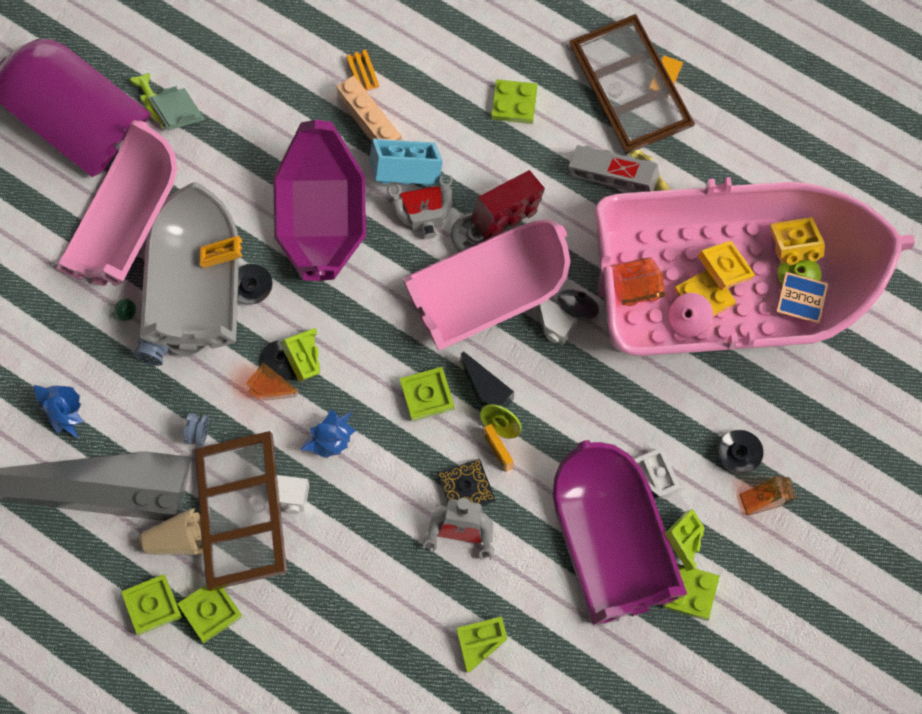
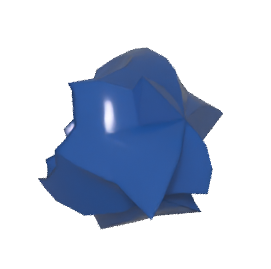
[34,385,84,439]
[301,409,356,458]

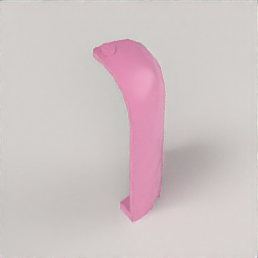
[56,120,177,286]
[402,220,570,350]

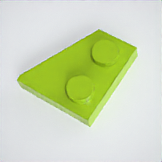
[665,509,705,571]
[456,617,508,673]

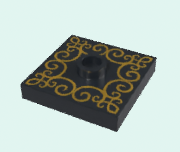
[437,459,495,506]

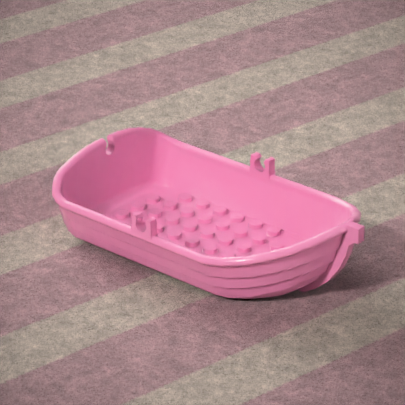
[595,177,915,356]

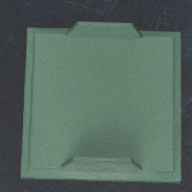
[148,86,205,130]

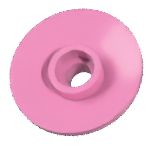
[669,293,713,337]

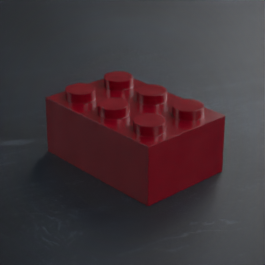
[471,170,545,239]

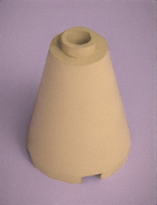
[139,509,203,555]

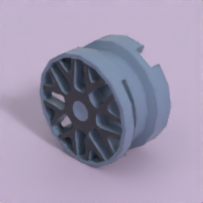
[133,338,169,366]
[183,413,209,446]

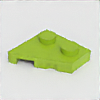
[280,328,320,382]

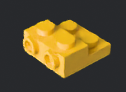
[770,217,825,265]

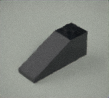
[460,351,514,409]

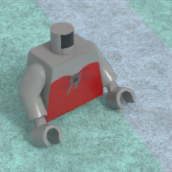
[387,175,453,239]
[423,498,494,560]

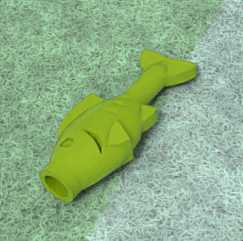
[130,73,166,128]

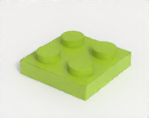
[491,79,538,124]
[399,367,455,422]
[663,563,720,621]
[121,574,182,636]
[178,585,243,644]

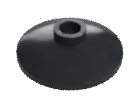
[237,264,273,305]
[557,289,599,320]
[260,340,296,382]
[718,430,764,473]

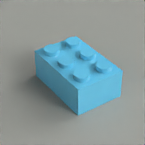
[369,139,443,186]

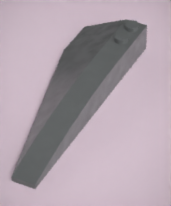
[0,452,191,521]

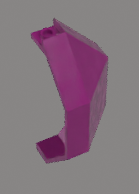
[273,120,366,281]

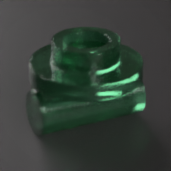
[112,298,136,321]

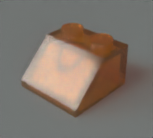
[610,257,665,306]

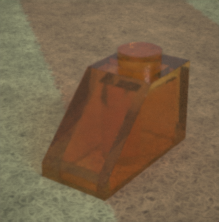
[246,363,299,401]
[739,476,797,516]

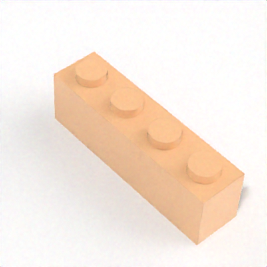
[336,75,402,141]

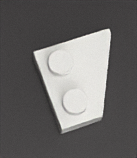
[634,447,681,498]

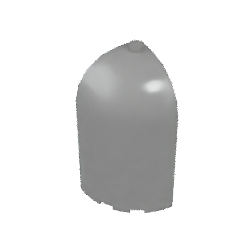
[140,182,239,350]

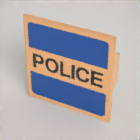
[777,272,828,324]

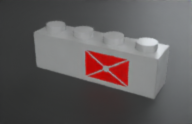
[568,145,660,192]

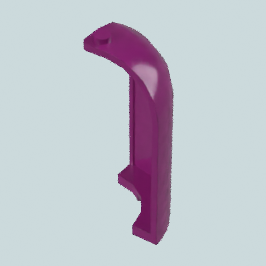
[0,38,151,177]
[553,440,687,626]

